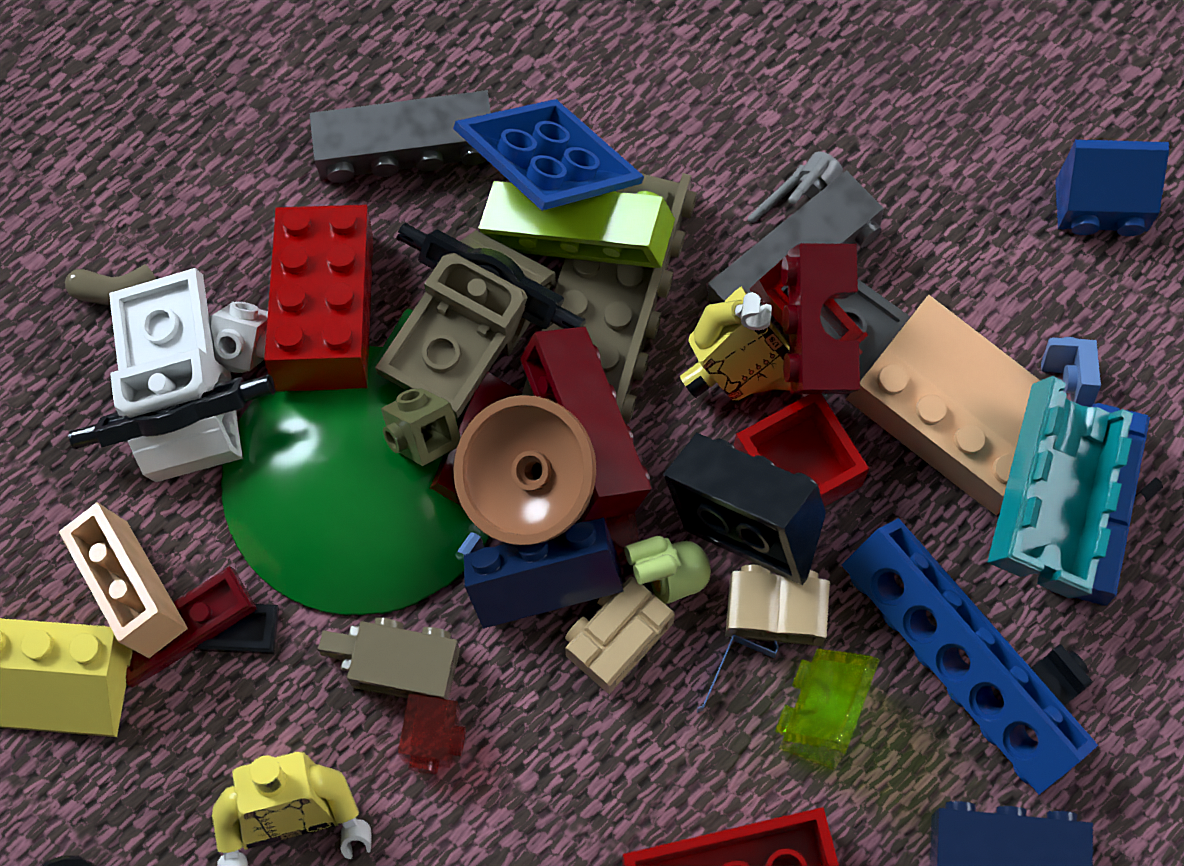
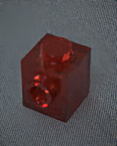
[398,694,466,774]

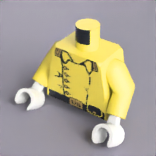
[680,286,827,400]
[212,752,371,866]

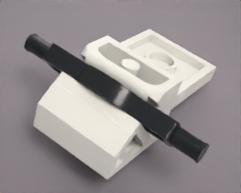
[68,268,276,482]

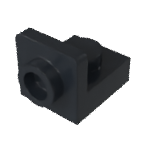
[1031,644,1092,706]

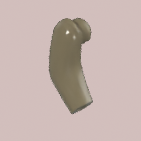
[65,264,156,307]

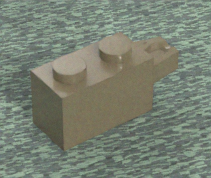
[318,618,460,706]

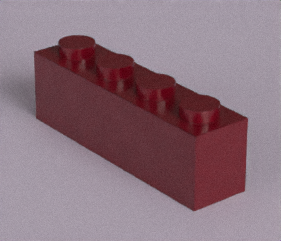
[520,327,651,521]

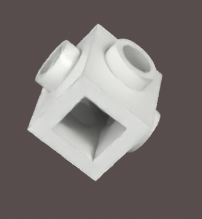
[209,302,268,373]

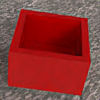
[734,394,869,507]

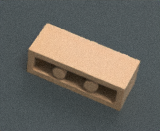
[59,502,188,658]

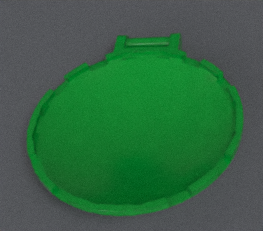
[221,308,489,616]

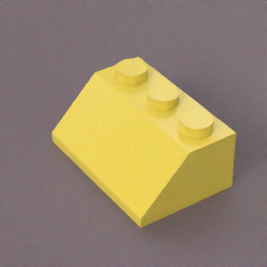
[0,618,133,737]

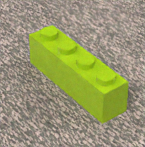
[478,181,675,268]

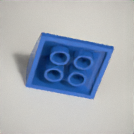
[453,99,644,211]

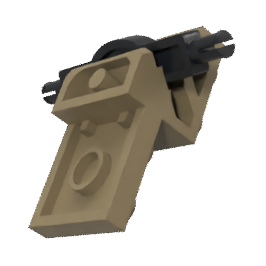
[375,222,586,419]

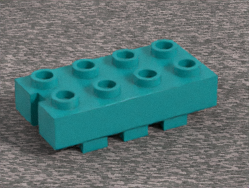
[987,376,1133,598]

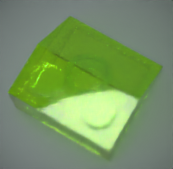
[774,648,880,770]

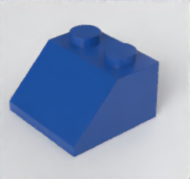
[1055,140,1169,236]

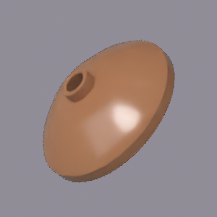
[454,395,596,545]

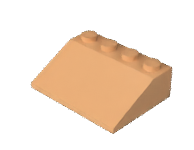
[846,294,1041,515]

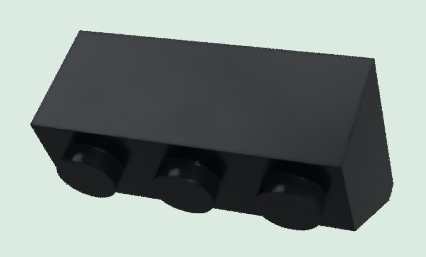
[663,433,826,585]

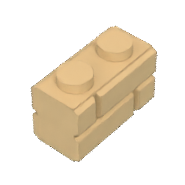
[565,576,675,694]

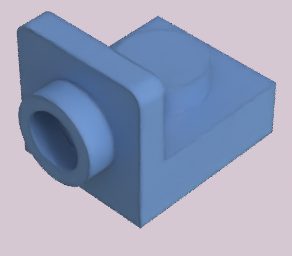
[1041,337,1101,407]

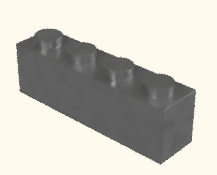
[310,90,491,183]
[708,170,884,323]

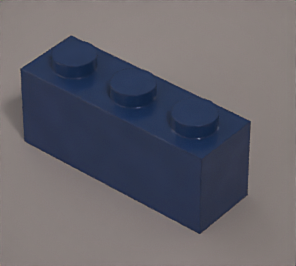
[464,517,624,629]
[930,801,1093,866]

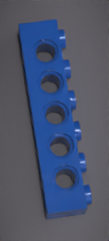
[841,518,1098,795]

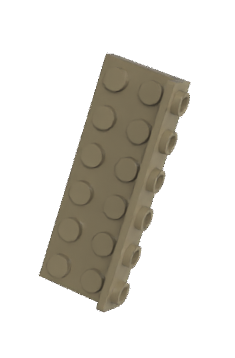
[522,173,697,423]

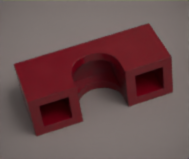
[781,243,860,394]

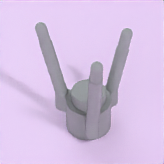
[748,151,843,223]

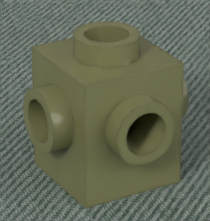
[381,388,461,466]

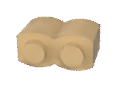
[725,565,830,646]

